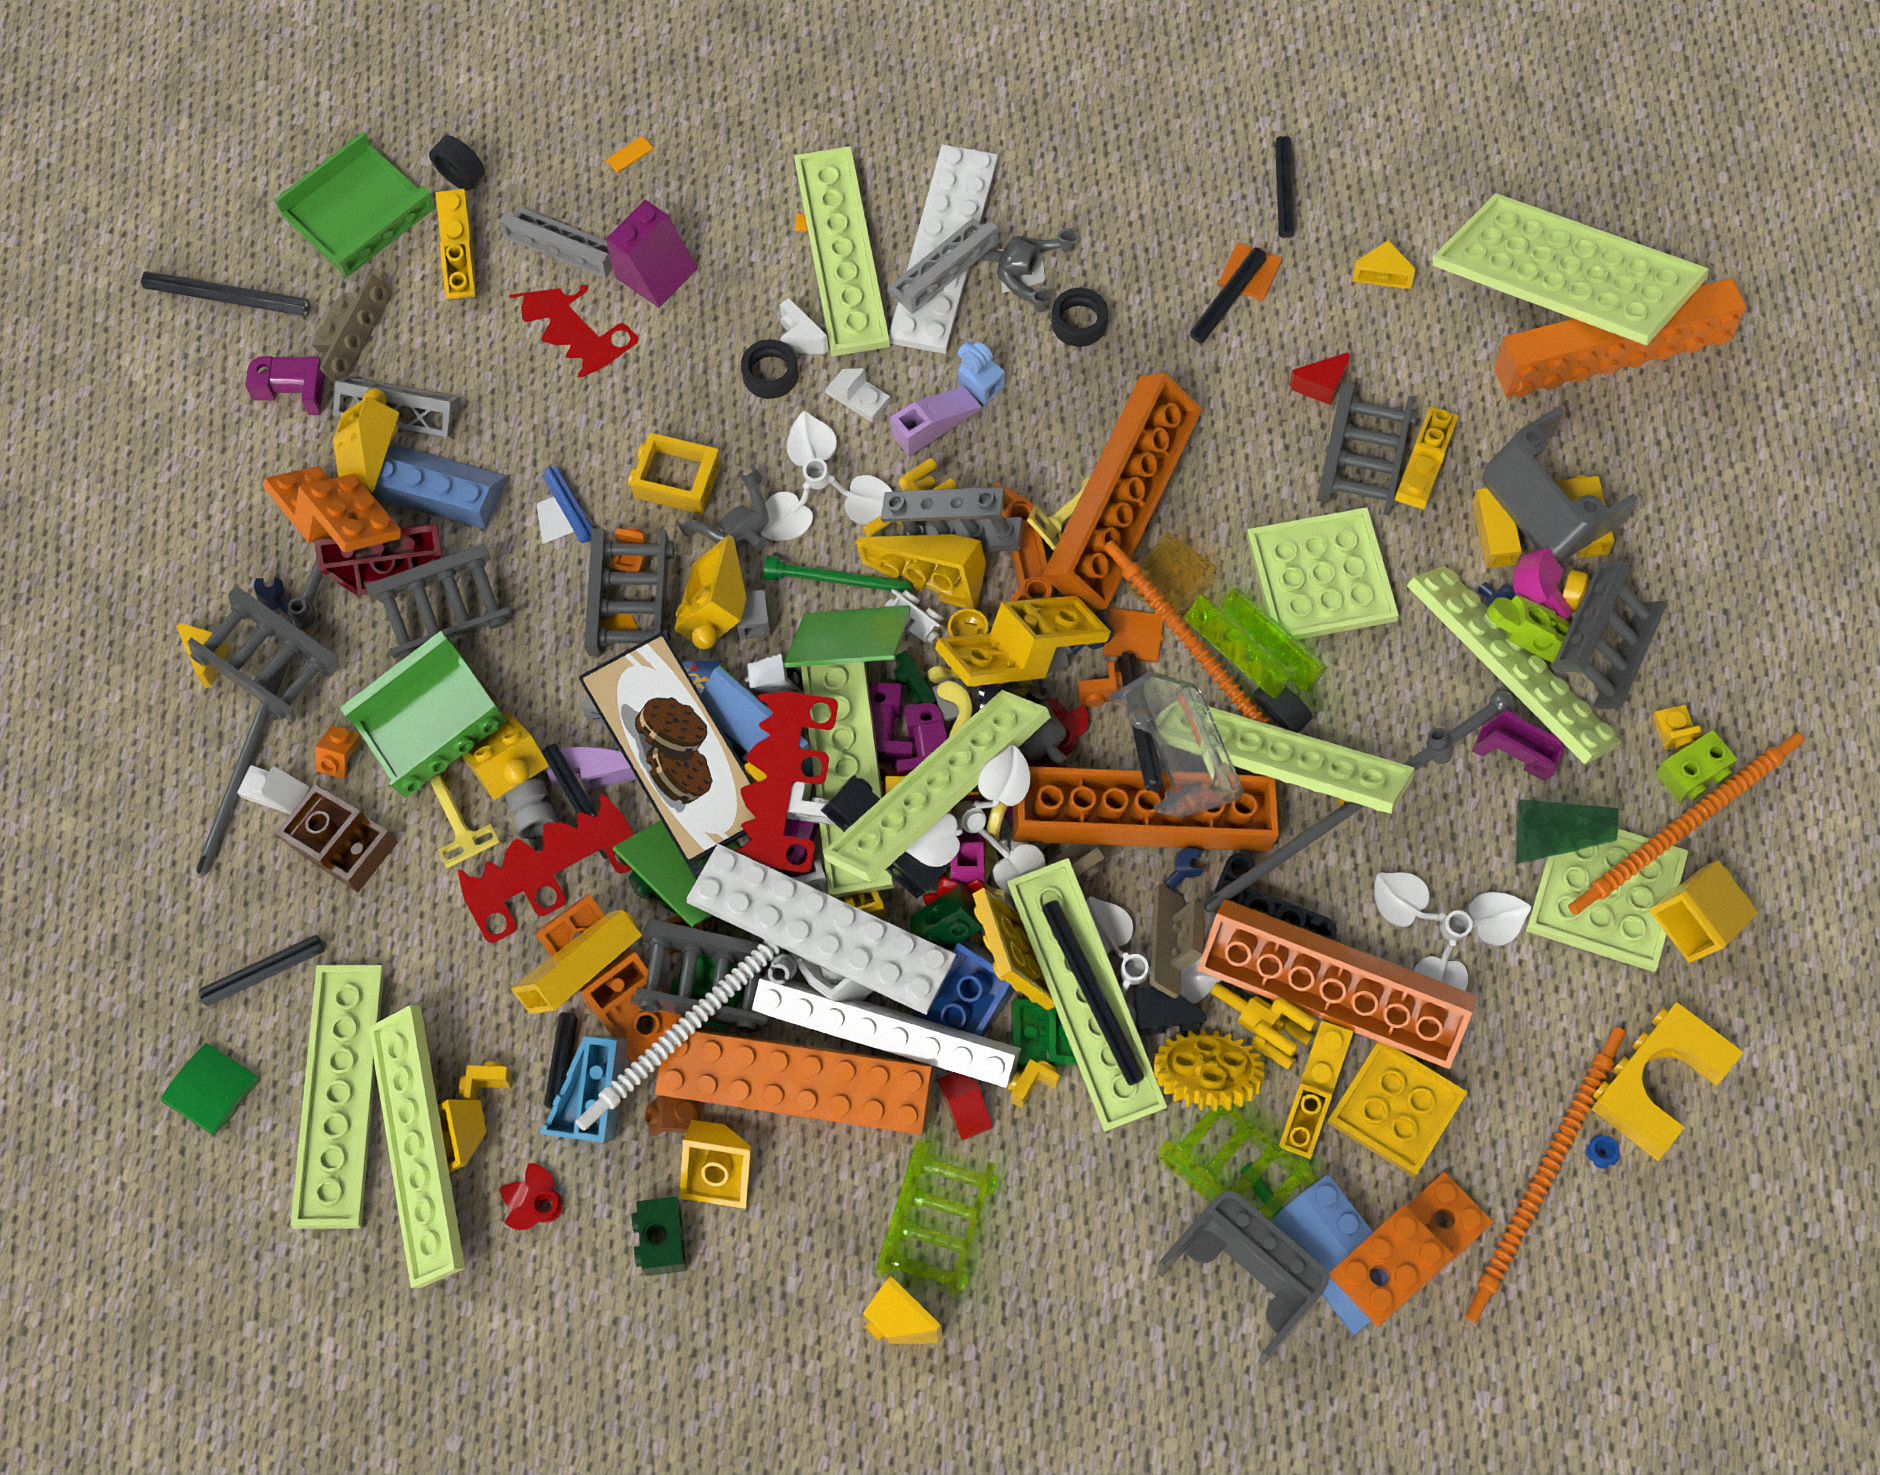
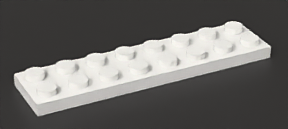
[889,144,998,354]
[687,844,956,1015]

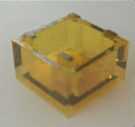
[1128,532,1217,621]

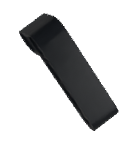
[1214,852,1337,941]

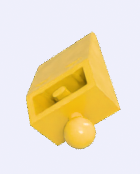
[333,388,399,493]
[674,534,747,650]
[461,711,549,800]

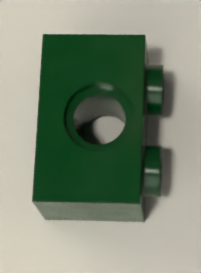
[910,884,982,950]
[631,1196,687,1276]

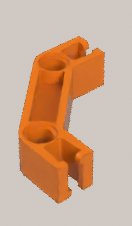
[983,482,1052,601]

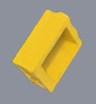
[628,432,721,515]

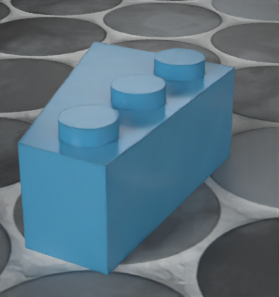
[539,1035,628,1143]

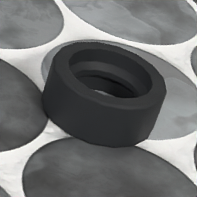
[429,135,485,191]
[1051,287,1108,347]
[741,339,799,399]
[1252,676,1313,733]

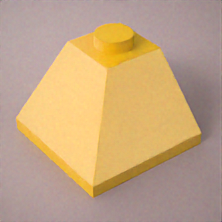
[438,1100,487,1174]
[679,1120,752,1209]
[863,1276,943,1344]

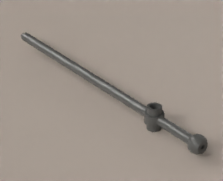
[196,557,323,875]
[1203,690,1515,912]

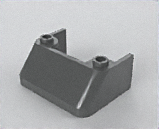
[1482,406,1637,562]
[1157,1191,1329,1366]

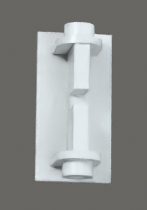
[885,589,948,645]

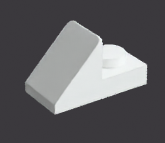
[780,298,829,354]
[825,368,890,423]
[237,765,310,814]
[786,782,837,826]

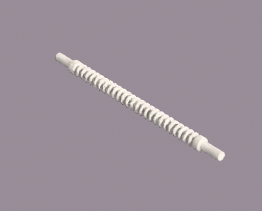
[576,939,784,1131]

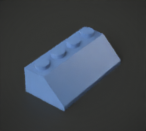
[371,445,507,529]
[701,666,814,777]
[1270,1174,1388,1336]

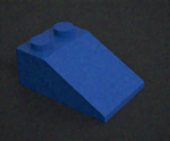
[915,939,1015,1037]

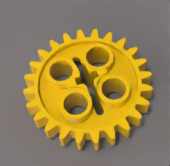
[1154,1029,1264,1112]

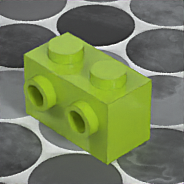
[1655,730,1738,804]

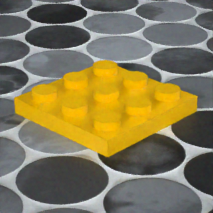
[973,888,1055,1010]
[1327,1041,1468,1178]

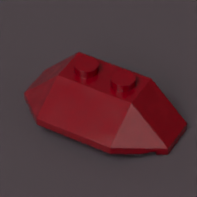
[314,524,443,596]

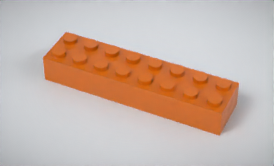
[1494,278,1747,398]
[1042,372,1202,610]
[1013,766,1279,851]
[1197,898,1477,1069]
[655,1025,934,1135]

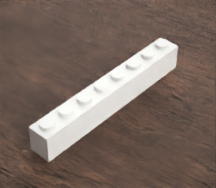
[751,974,1021,1087]

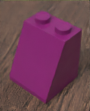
[606,199,697,308]

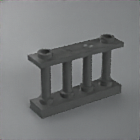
[1317,383,1418,516]
[881,487,1025,552]
[584,529,675,656]
[366,543,512,660]
[1552,560,1667,709]
[187,586,340,724]
[630,919,777,1033]

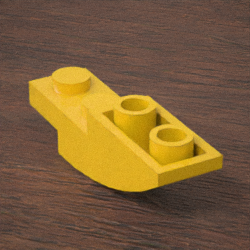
[435,189,476,300]
[1395,406,1459,510]
[1278,1020,1354,1160]

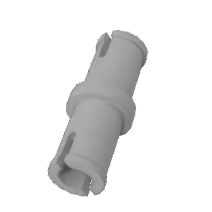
[768,950,798,985]

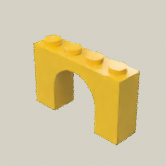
[1472,475,1614,568]
[1591,1002,1744,1161]

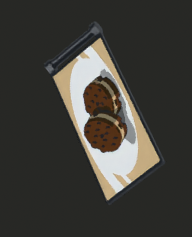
[579,632,785,881]

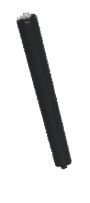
[141,271,311,316]
[1118,651,1164,793]
[1042,900,1144,1086]

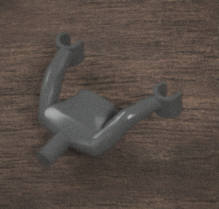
[983,228,1076,312]
[676,464,769,551]
[1018,684,1069,768]

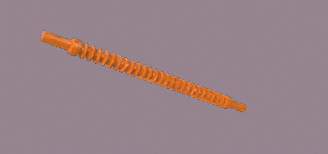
[1103,539,1275,726]
[1568,733,1804,915]
[1464,1027,1626,1324]

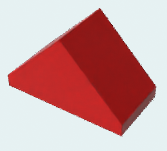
[1289,352,1350,405]
[936,1072,993,1141]

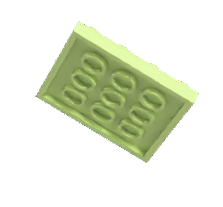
[1246,507,1399,644]
[1526,811,1688,972]

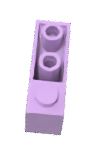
[890,386,982,456]

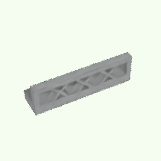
[499,207,613,278]
[888,218,998,314]
[333,376,460,437]

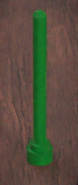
[763,555,912,593]

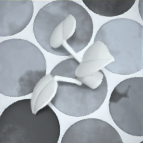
[760,411,893,541]
[906,744,1046,895]
[1374,872,1531,991]
[1086,897,1221,1024]

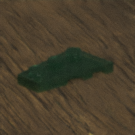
[1514,799,1619,866]

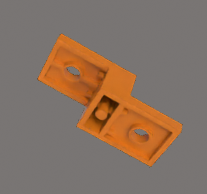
[263,466,401,552]
[534,894,682,1063]
[1328,1172,1493,1328]

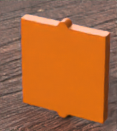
[1218,242,1282,301]
[1103,608,1164,663]

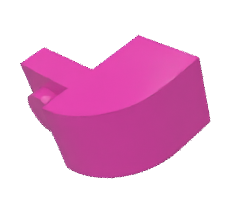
[1513,547,1572,619]
[951,827,986,885]

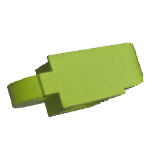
[1487,594,1570,662]

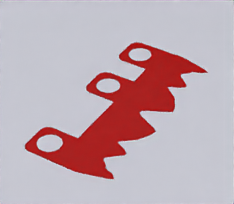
[509,284,638,378]
[733,691,838,873]
[458,793,634,943]

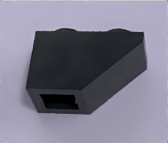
[1133,987,1207,1036]

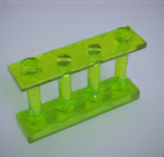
[1184,589,1328,699]
[1157,1103,1317,1220]
[875,1140,999,1301]

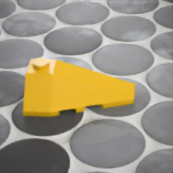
[856,534,986,609]

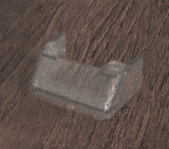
[1109,671,1243,818]

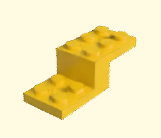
[935,595,1111,687]

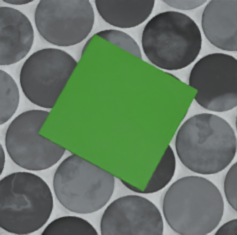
[784,605,911,668]
[613,820,740,927]

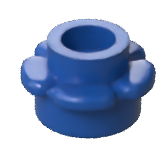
[1586,1135,1620,1169]

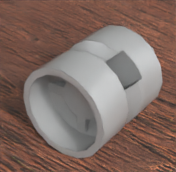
[505,779,558,839]

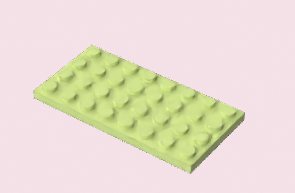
[1433,193,1709,346]

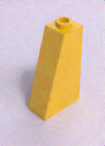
[510,909,642,1014]

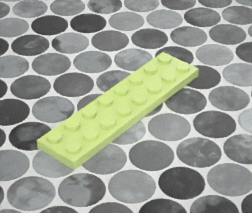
[794,146,890,357]
[1407,566,1621,764]
[801,662,895,898]
[823,690,1051,883]
[1151,696,1415,814]
[1007,858,1167,1132]
[290,965,385,1229]
[369,1005,465,1288]

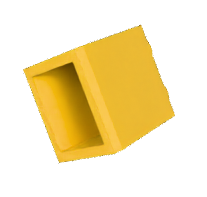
[1649,859,1759,963]

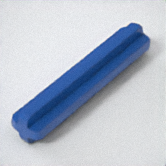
[542,466,593,543]

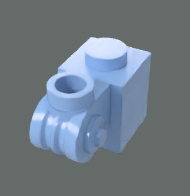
[957,341,1005,405]

